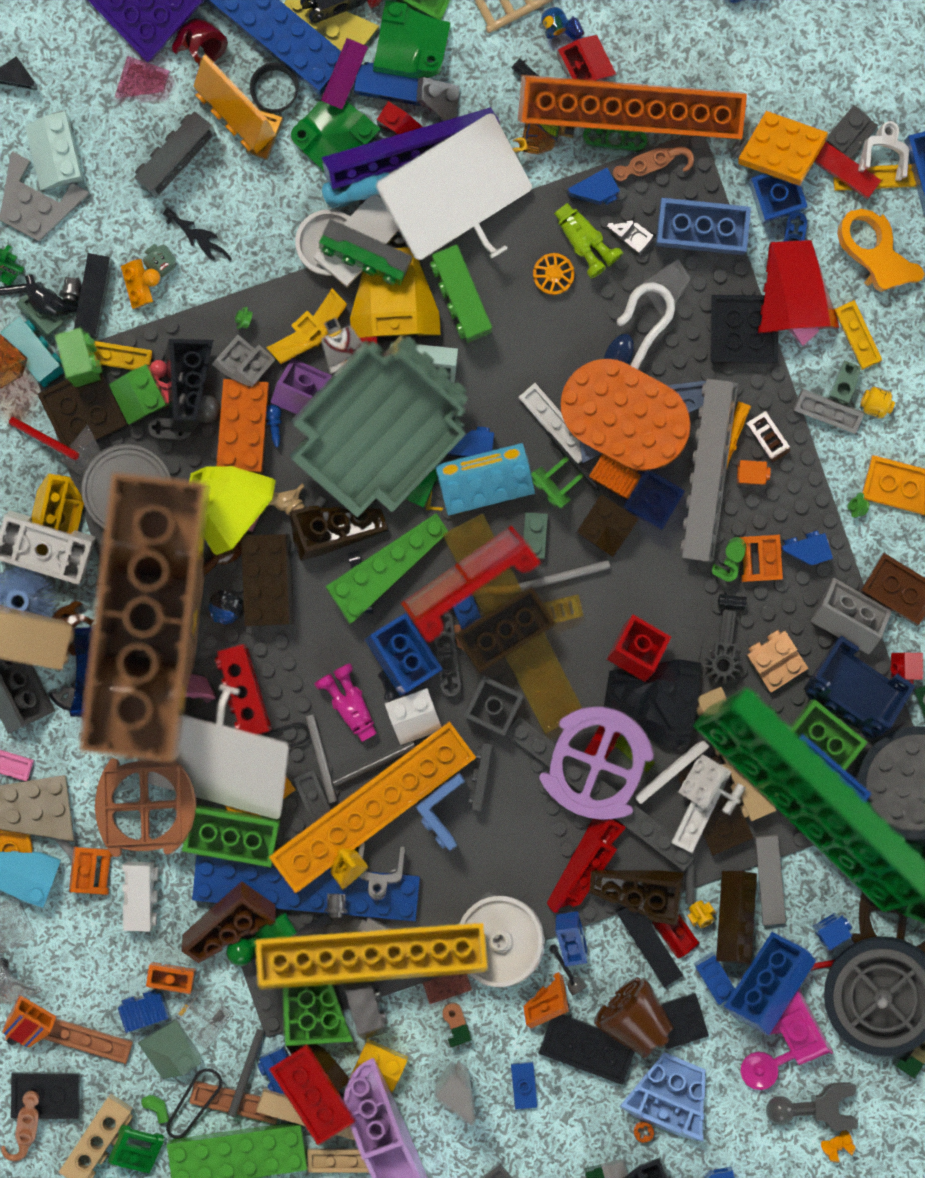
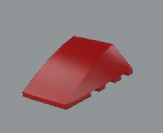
[758,240,840,333]

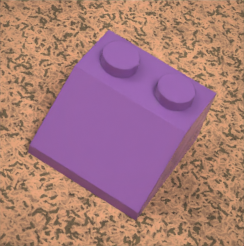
[270,358,332,414]

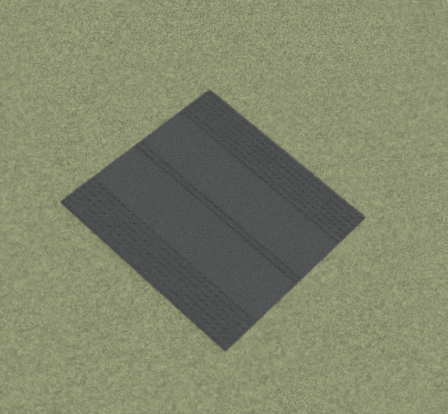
[38,135,913,1036]

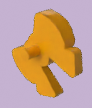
[821,1130,856,1163]

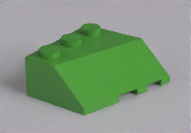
[282,984,353,1046]

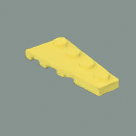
[284,0,379,51]

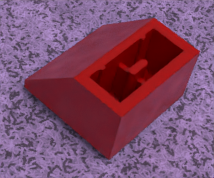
[557,34,616,81]

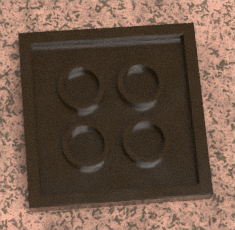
[37,373,128,451]

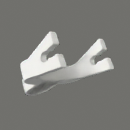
[858,121,909,181]

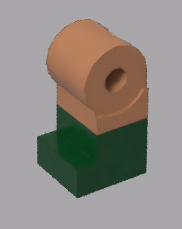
[442,1002,472,1048]

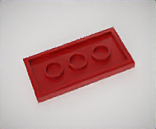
[269,1044,356,1145]

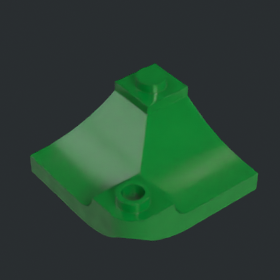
[373,0,451,78]
[291,100,381,171]

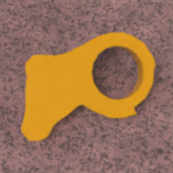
[837,209,925,292]

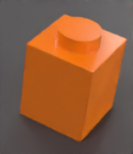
[737,460,770,485]

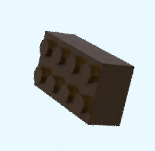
[241,534,294,626]
[454,586,556,673]

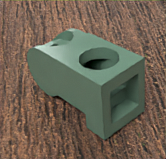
[827,360,861,405]

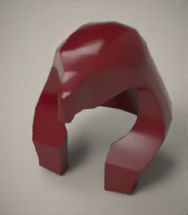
[172,18,228,66]

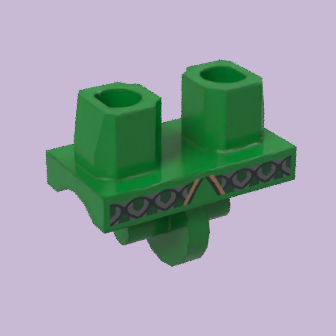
[0,245,25,285]

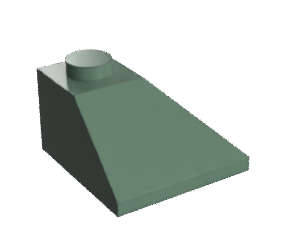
[138,1019,201,1079]

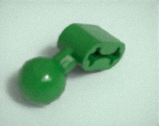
[226,913,297,966]

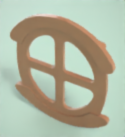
[95,758,196,857]

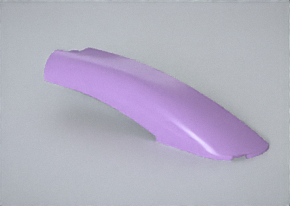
[344,1058,427,1178]

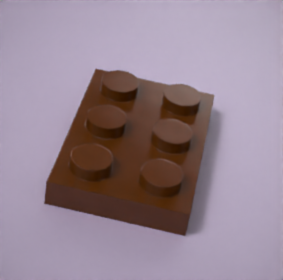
[860,553,925,626]

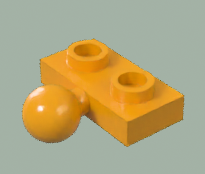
[121,259,160,309]

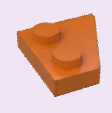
[523,972,569,1029]

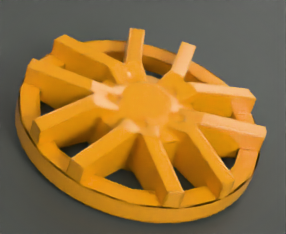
[533,253,575,295]

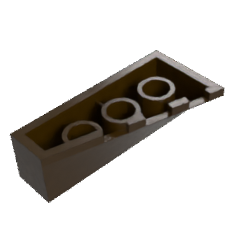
[716,871,757,965]

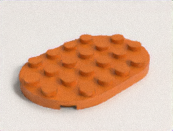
[561,359,690,471]

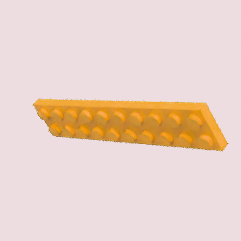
[269,721,476,893]

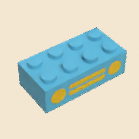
[436,443,535,516]

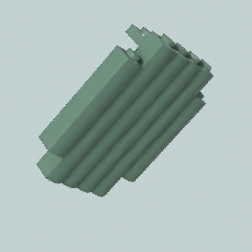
[290,336,468,517]

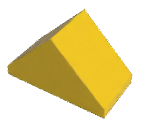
[330,848,369,890]

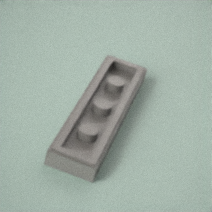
[755,834,786,926]

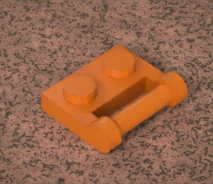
[739,535,783,582]
[69,846,113,895]

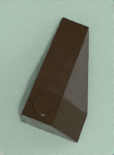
[290,506,388,561]
[589,870,684,925]

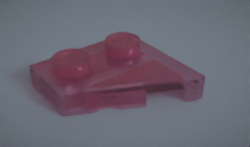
[114,56,171,98]

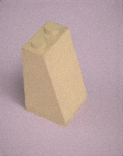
[0,605,74,670]

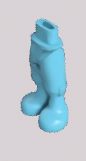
[322,173,390,208]

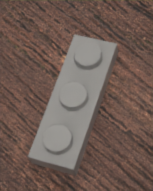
[793,388,864,434]

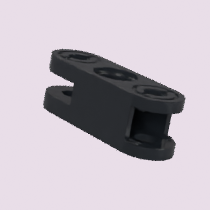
[300,0,367,23]

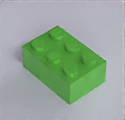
[790,699,867,770]

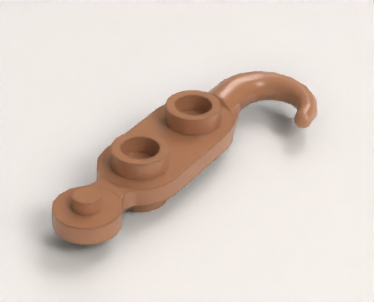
[613,146,694,182]
[1,1091,39,1161]

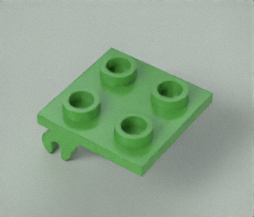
[531,457,584,508]

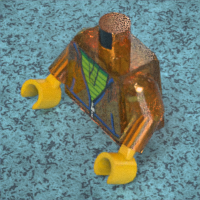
[512,123,576,155]

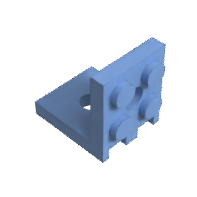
[416,772,465,850]

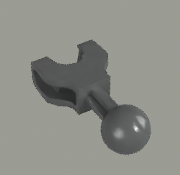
[766,1082,858,1131]

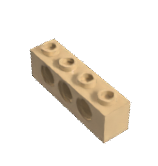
[58,1094,133,1178]

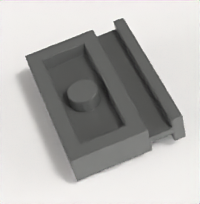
[826,105,878,159]

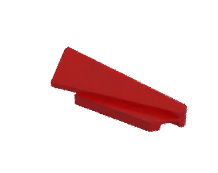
[547,818,626,913]

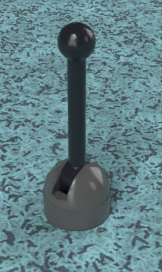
[549,944,587,996]

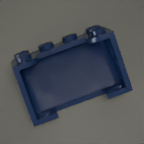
[804,635,915,739]

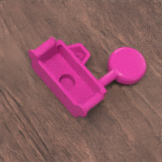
[740,987,833,1090]

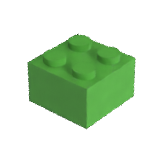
[55,328,103,388]

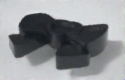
[378,670,407,701]

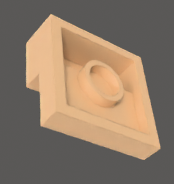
[746,630,808,693]

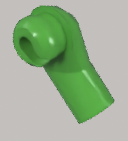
[141,1095,169,1124]

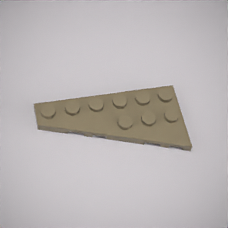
[0,775,75,842]

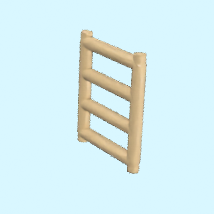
[474,0,554,34]

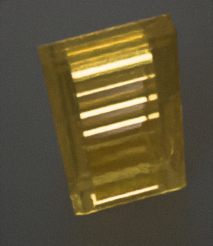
[543,594,584,623]

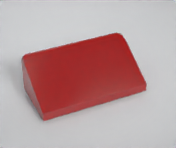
[652,915,700,958]

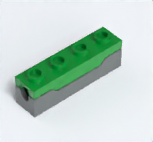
[318,219,412,285]

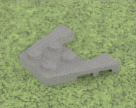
[0,151,90,242]

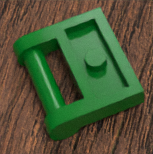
[108,1124,164,1174]

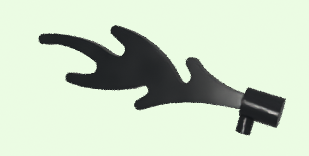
[163,207,232,261]

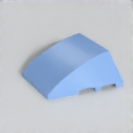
[619,1052,706,1142]

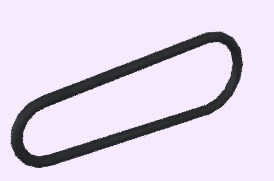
[166,1068,222,1139]

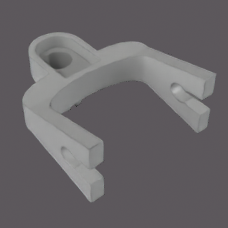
[359,842,405,900]

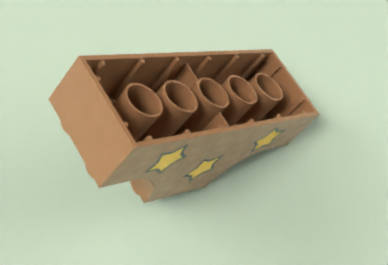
[79,473,210,762]

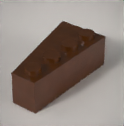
[181,881,275,963]

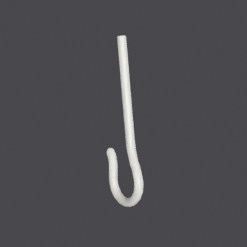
[617,282,675,369]

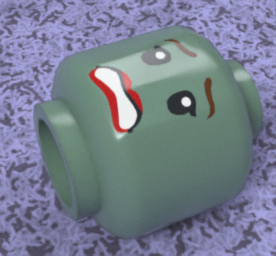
[143,244,176,278]

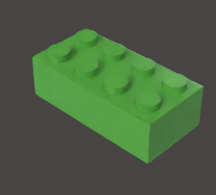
[430,245,492,343]
[182,805,281,867]

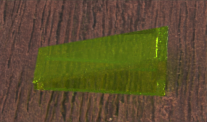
[615,735,656,773]

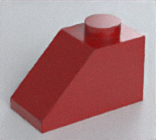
[376,101,423,136]

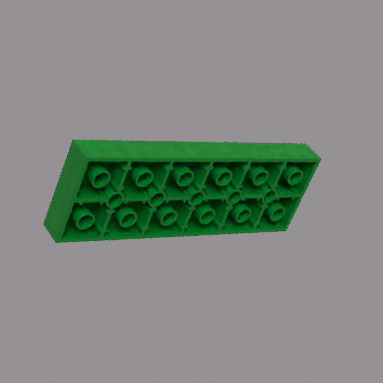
[693,687,925,912]

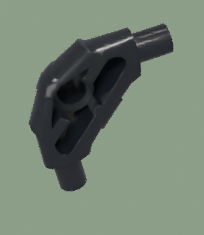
[25,274,78,318]

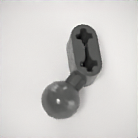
[148,394,220,440]

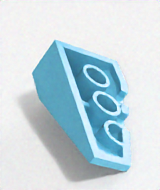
[0,851,61,908]

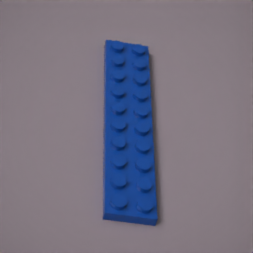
[192,855,420,921]

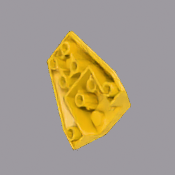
[350,247,441,338]

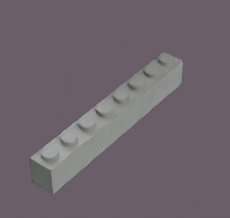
[680,379,738,562]

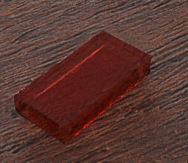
[423,974,472,1004]

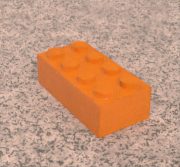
[217,379,270,474]

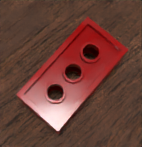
[215,644,272,735]

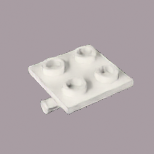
[678,754,746,815]

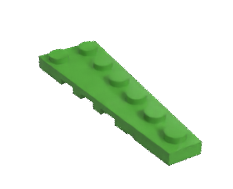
[325,513,448,624]

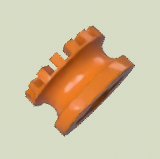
[633,1121,654,1143]

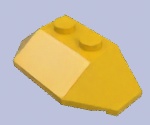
[30,473,84,555]

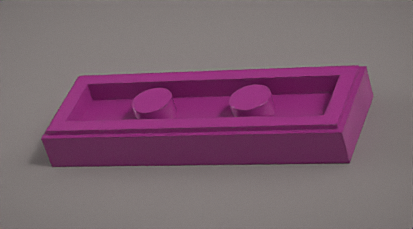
[321,38,368,109]

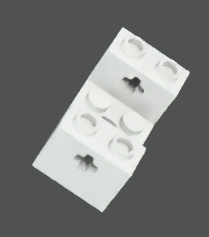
[0,510,96,585]

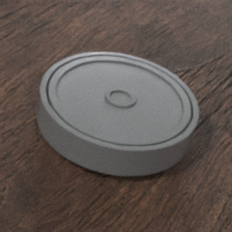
[81,444,171,529]

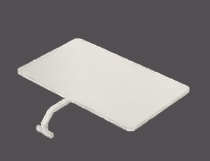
[376,114,532,260]
[146,685,289,819]

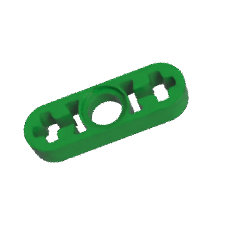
[583,128,647,152]

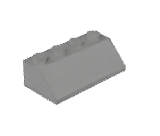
[435,1061,474,1125]

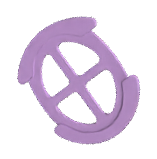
[539,707,654,819]

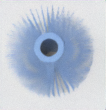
[0,567,58,617]

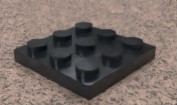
[710,295,779,363]

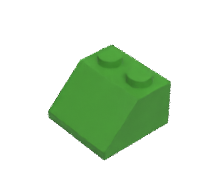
[109,364,169,425]

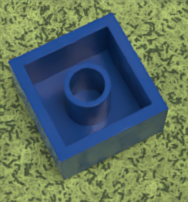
[748,173,808,224]

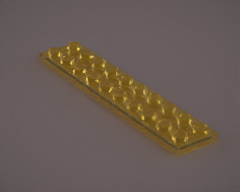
[442,514,582,734]

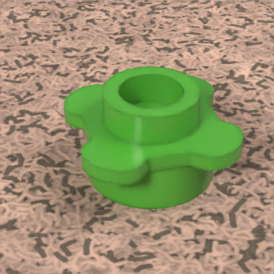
[234,307,253,329]
[847,493,870,518]

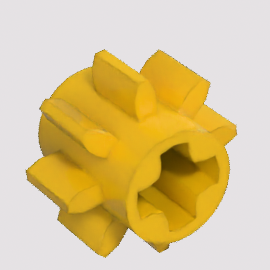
[687,900,716,928]

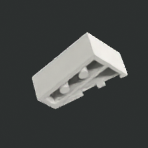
[122,861,158,931]

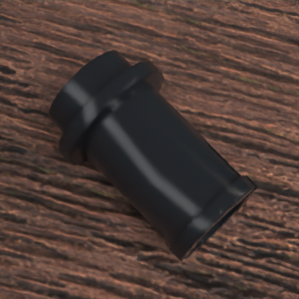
[511,58,539,77]
[718,592,747,611]

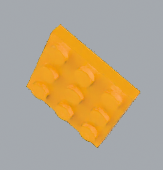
[738,111,828,186]

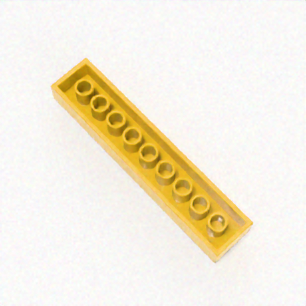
[256,923,487,990]

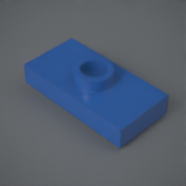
[511,1061,537,1109]

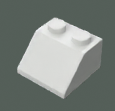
[385,688,441,745]

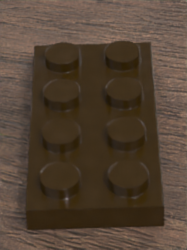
[677,756,754,856]

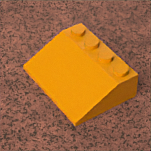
[193,55,276,154]

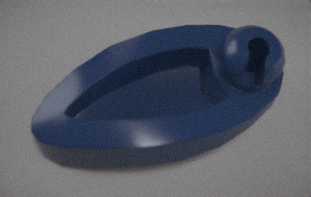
[604,334,634,365]

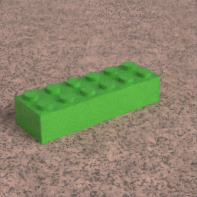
[167,1122,308,1178]

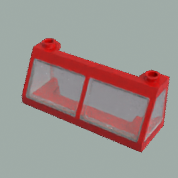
[401,526,540,642]

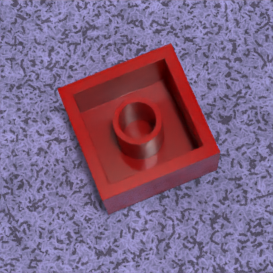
[606,614,671,682]

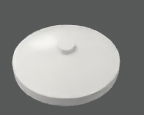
[459,896,545,987]

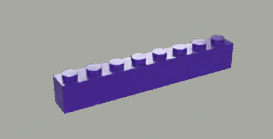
[321,107,500,189]

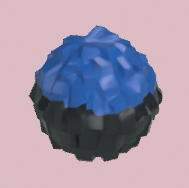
[208,590,243,625]

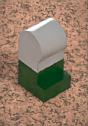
[584,1159,628,1178]

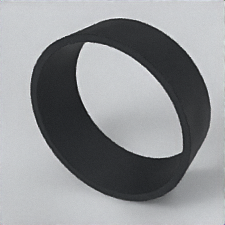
[250,63,299,112]

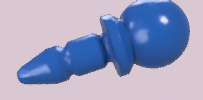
[266,404,282,448]

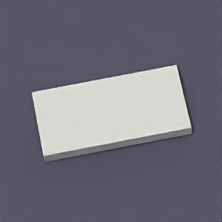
[313,195,400,288]

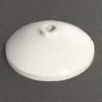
[295,209,350,276]

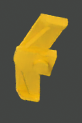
[266,288,347,364]

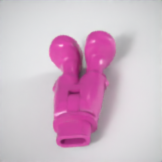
[314,663,377,742]

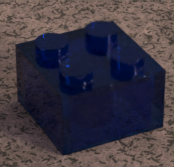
[622,470,685,531]

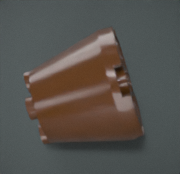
[594,977,674,1058]

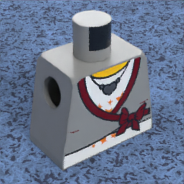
[321,318,363,376]

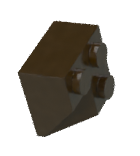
[576,494,639,557]

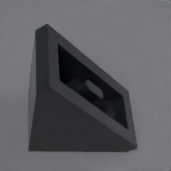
[0,56,38,90]

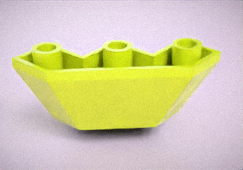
[189,466,276,555]

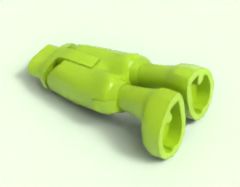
[554,203,623,279]

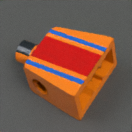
[2,995,56,1047]

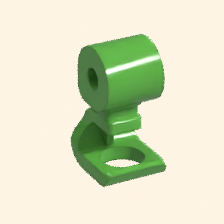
[712,537,746,582]

